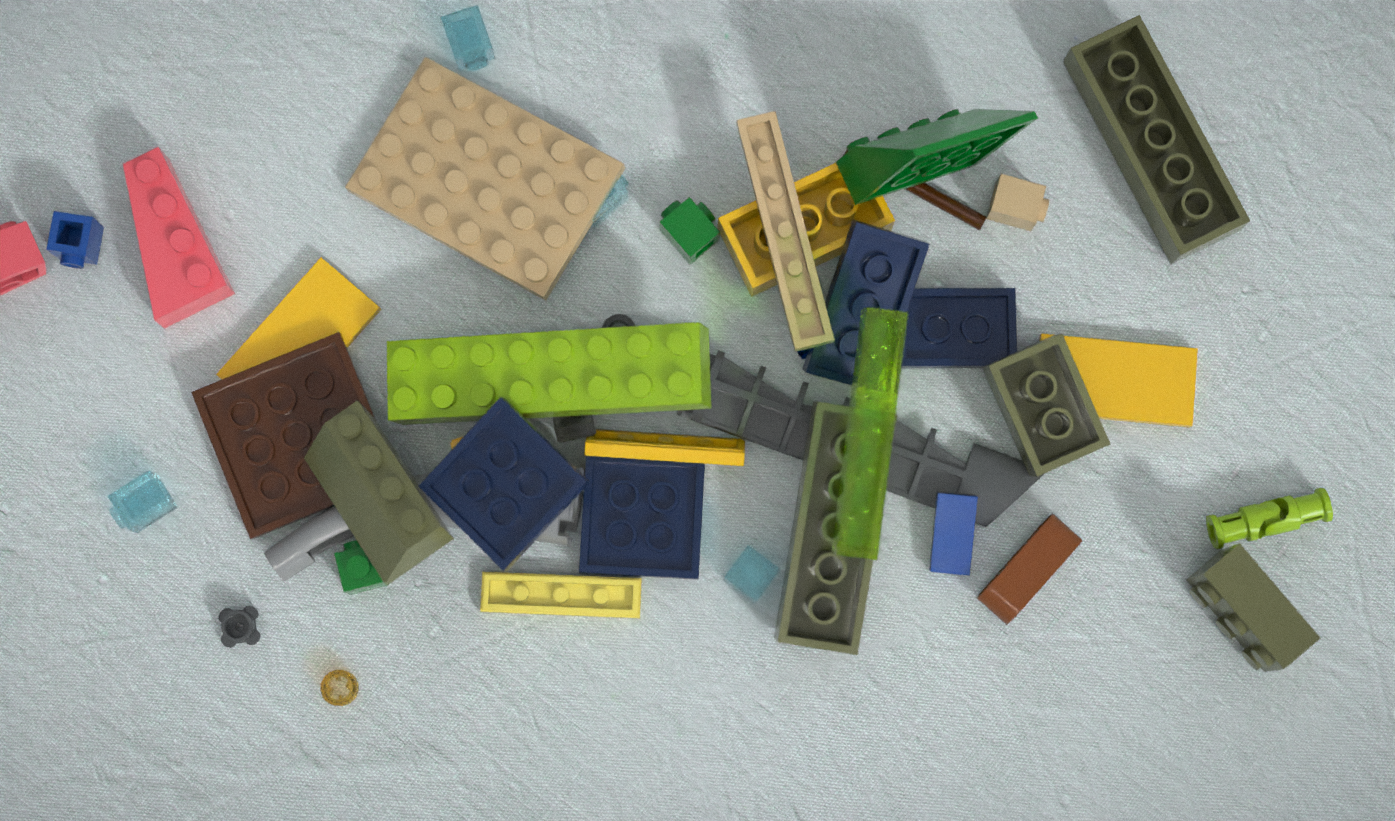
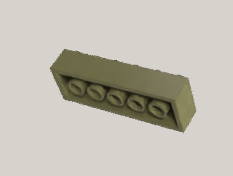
[1063,15,1250,264]
[774,401,897,655]

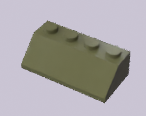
[304,400,454,585]

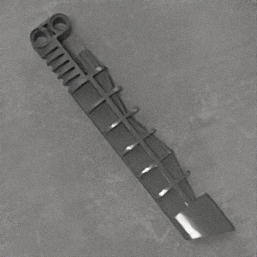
[601,314,1045,527]

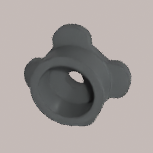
[219,606,261,648]

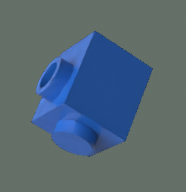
[46,211,104,269]

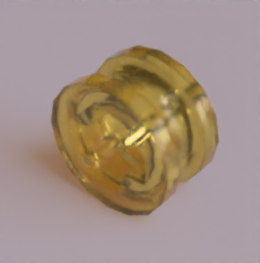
[320,670,359,706]

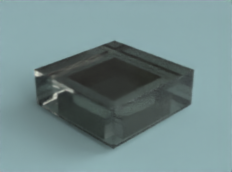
[553,415,596,443]

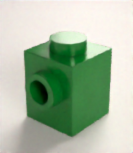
[659,197,720,265]
[334,540,388,595]

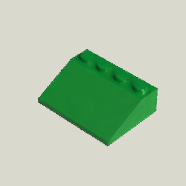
[836,109,1038,205]

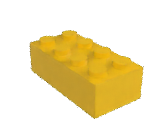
[717,163,895,297]

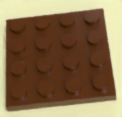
[191,332,377,540]

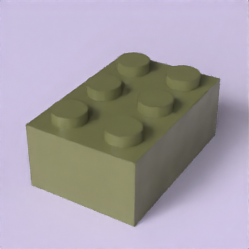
[982,333,1110,477]
[1186,543,1321,672]

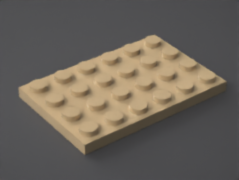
[345,57,625,301]

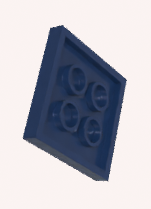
[418,397,590,571]
[579,456,705,580]

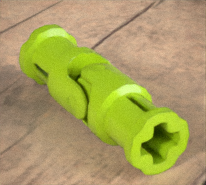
[1206,488,1333,549]

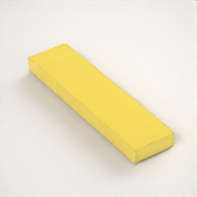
[480,571,642,619]

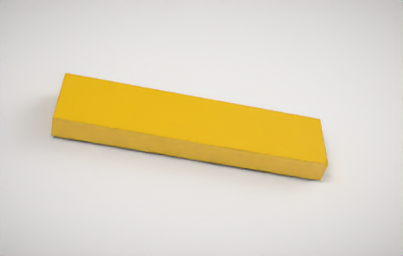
[584,429,745,466]

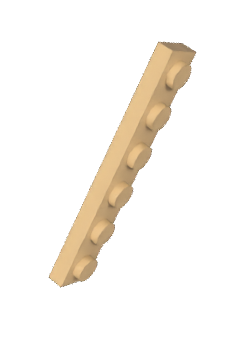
[736,111,834,352]

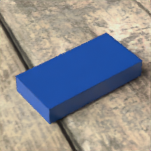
[929,492,978,576]

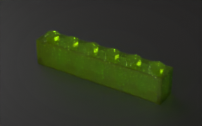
[831,307,908,560]

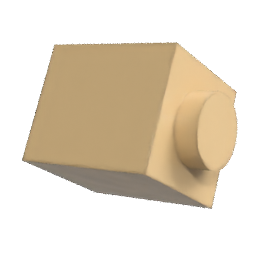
[986,174,1050,231]

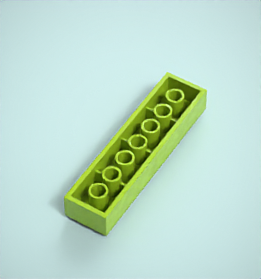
[387,322,711,425]

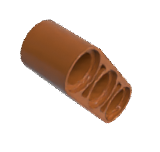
[977,513,1082,625]

